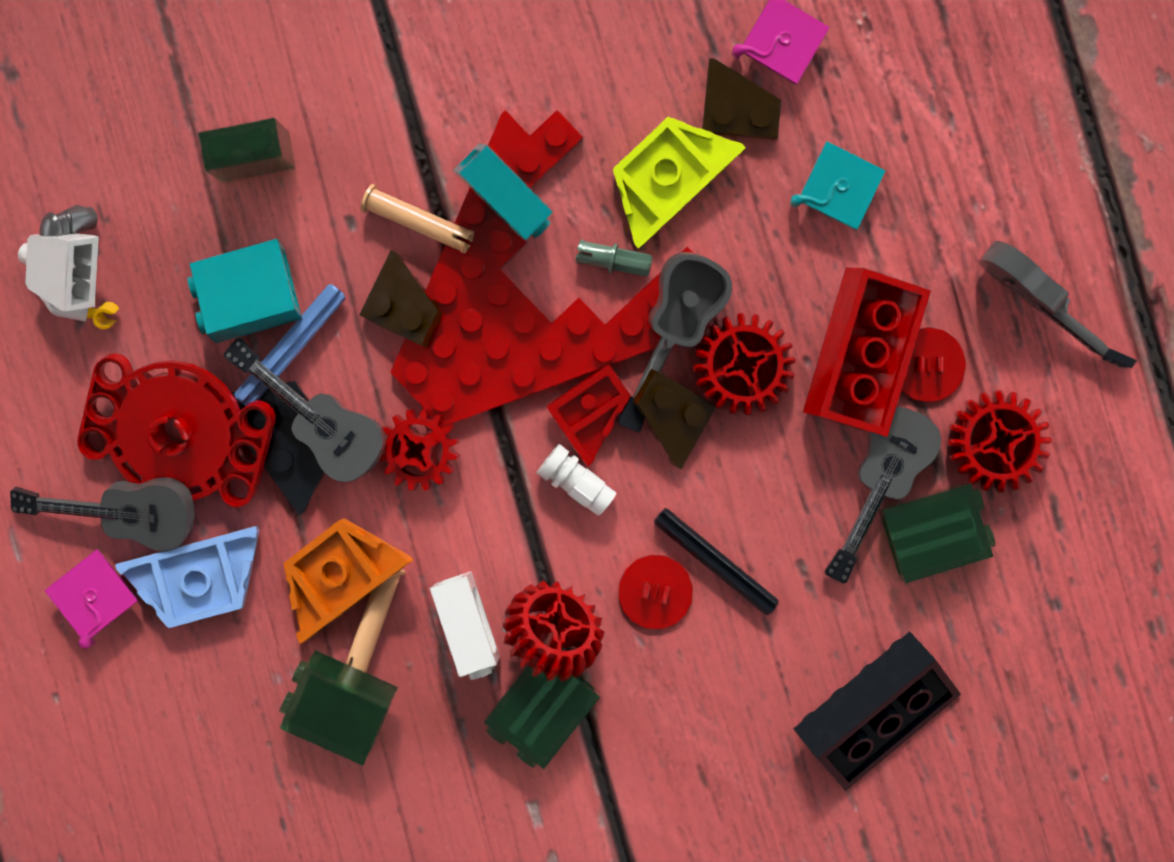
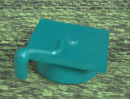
[789,141,886,230]

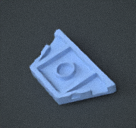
[115,526,259,628]

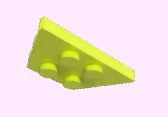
[613,117,746,249]

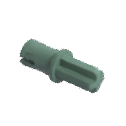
[576,239,653,277]

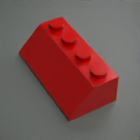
[803,267,931,437]

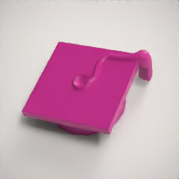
[731,0,830,85]
[44,549,138,649]

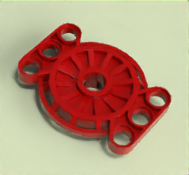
[77,353,276,507]

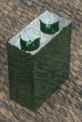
[198,118,296,182]
[878,483,996,583]
[279,650,398,766]
[484,665,600,769]

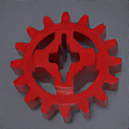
[379,409,460,491]

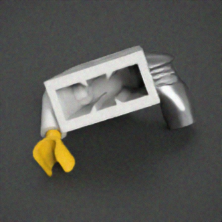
[18,205,119,330]

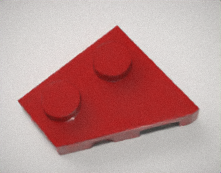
[546,363,630,467]

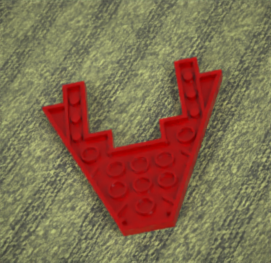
[390,110,710,427]

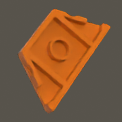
[283,518,414,644]

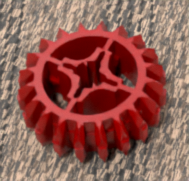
[693,313,796,416]
[947,390,1052,493]
[501,580,605,682]

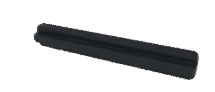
[654,508,779,615]

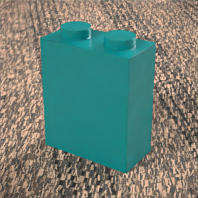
[453,143,553,240]
[187,239,302,344]

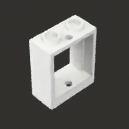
[430,571,500,680]

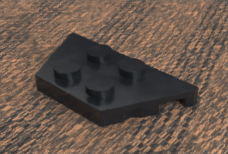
[231,381,325,515]

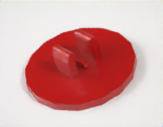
[901,327,966,402]
[618,555,693,629]

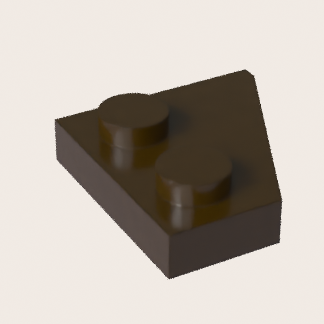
[702,58,781,140]
[359,250,443,348]
[633,369,716,469]

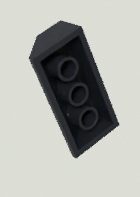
[793,631,961,791]

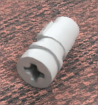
[536,444,616,516]

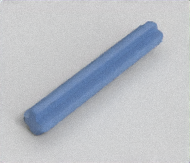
[234,284,345,406]

